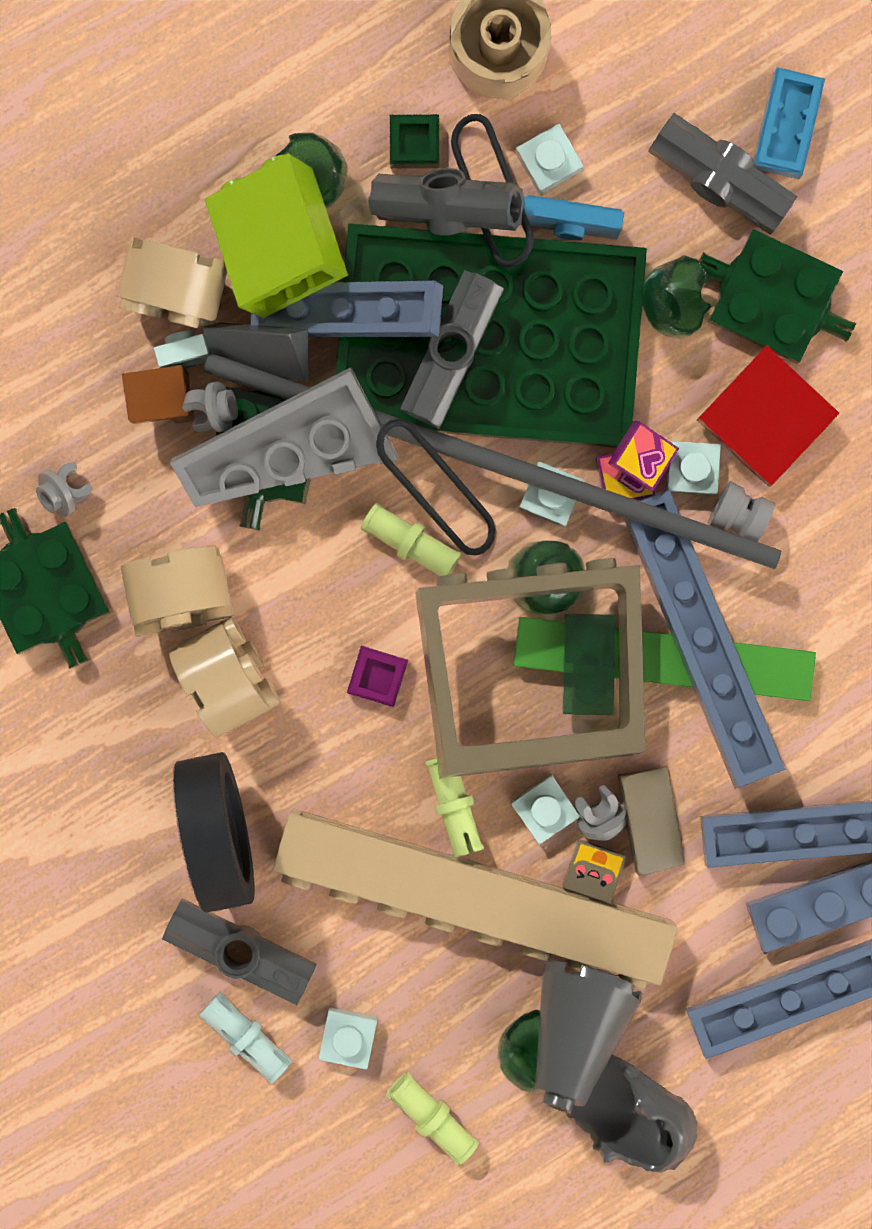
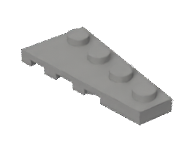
[170,367,398,507]

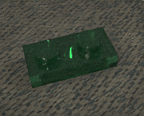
[562,614,616,715]

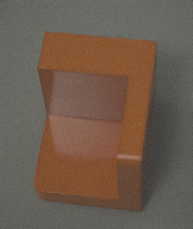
[122,365,195,424]

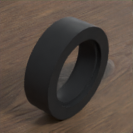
[173,752,255,913]

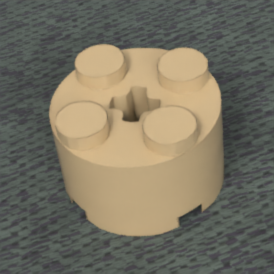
[450,0,551,100]
[117,237,227,329]
[121,546,234,637]
[169,616,281,738]

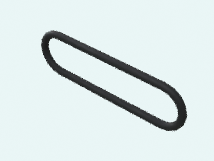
[451,114,534,268]
[376,419,496,556]

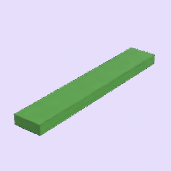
[513,617,816,701]

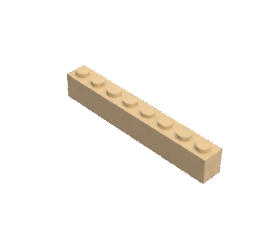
[272,808,678,989]

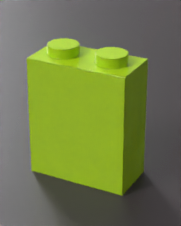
[205,153,348,318]

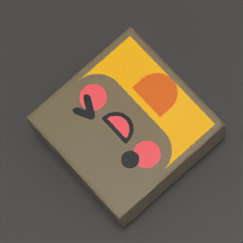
[562,839,626,904]

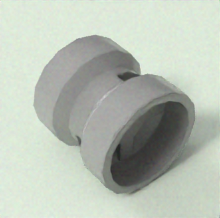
[707,481,775,542]

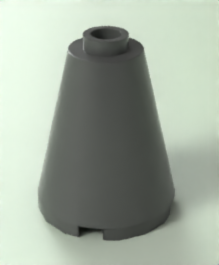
[535,961,643,1113]

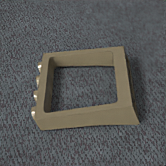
[415,558,646,779]

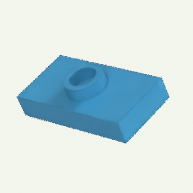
[753,67,825,179]
[520,195,624,241]

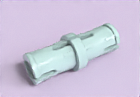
[198,992,293,1085]

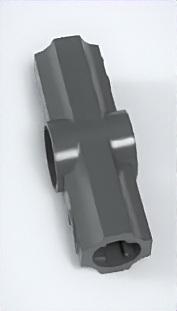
[648,113,798,235]
[368,168,525,236]
[400,270,504,429]
[162,898,317,1005]

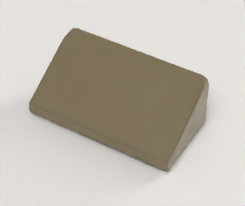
[618,766,685,876]

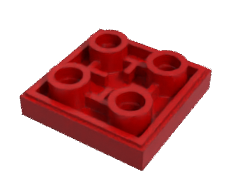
[697,345,840,487]

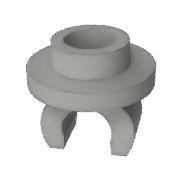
[182,381,238,433]
[36,462,93,517]
[575,785,628,841]

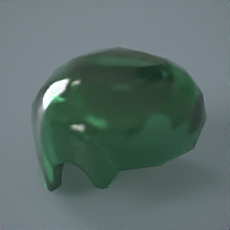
[275,132,348,209]
[642,255,711,339]
[507,540,585,615]
[497,1009,540,1094]

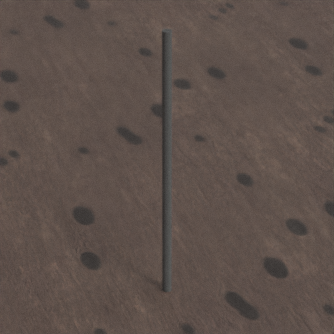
[204,353,782,569]

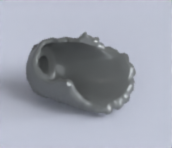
[566,1055,697,1173]

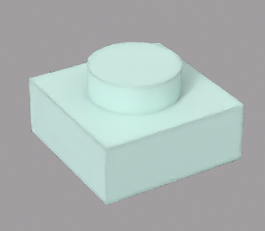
[515,123,584,195]
[154,330,210,369]
[666,441,721,495]
[519,461,585,527]
[511,774,580,845]
[318,1007,378,1070]

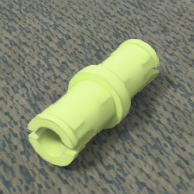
[360,503,462,576]
[425,758,484,858]
[386,1072,479,1165]

